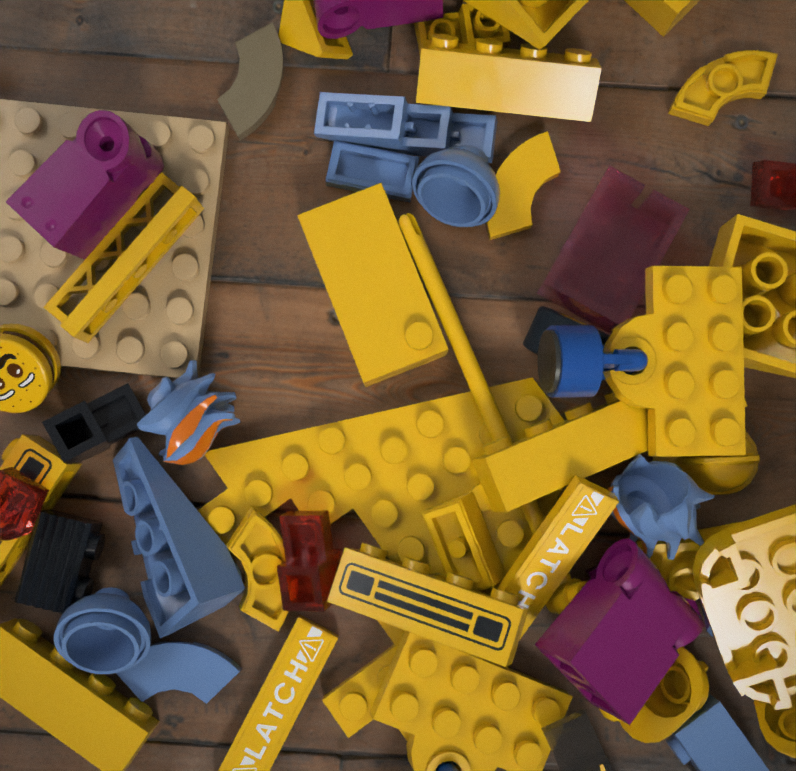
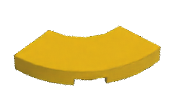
[668,50,778,126]
[486,131,561,240]
[226,507,293,632]

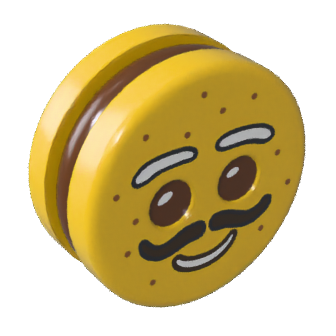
[0,324,61,413]

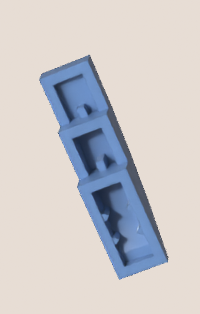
[314,92,498,163]

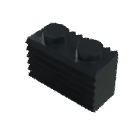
[14,510,105,614]

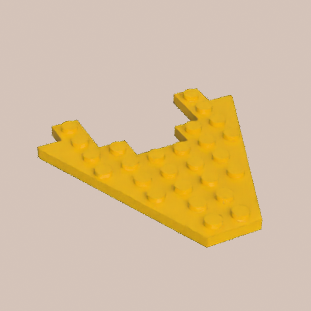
[198,377,565,741]

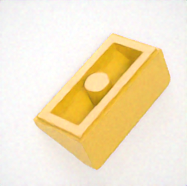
[422,492,505,591]

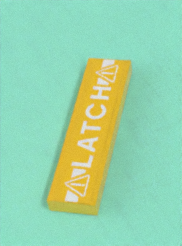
[497,474,619,641]
[218,615,339,771]

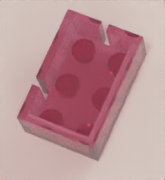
[536,165,690,334]

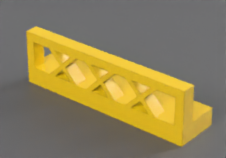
[43,172,204,343]

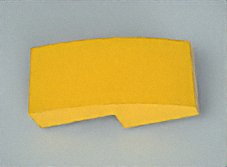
[414,3,511,56]

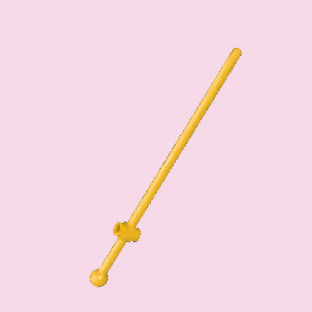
[399,213,621,722]

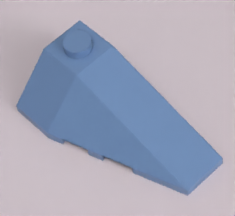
[113,437,245,638]

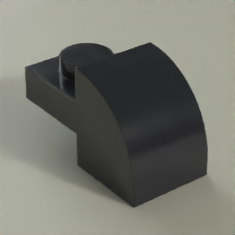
[42,383,146,464]

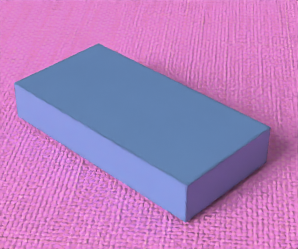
[325,140,419,203]

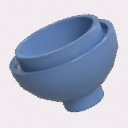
[412,145,500,227]
[54,587,151,674]

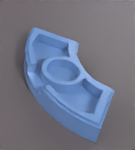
[116,641,242,704]

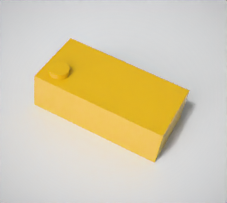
[297,183,449,388]

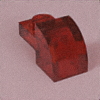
[277,510,343,612]

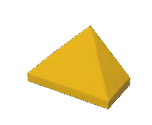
[278,0,353,59]

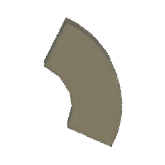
[217,22,285,141]

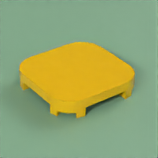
[692,504,796,710]

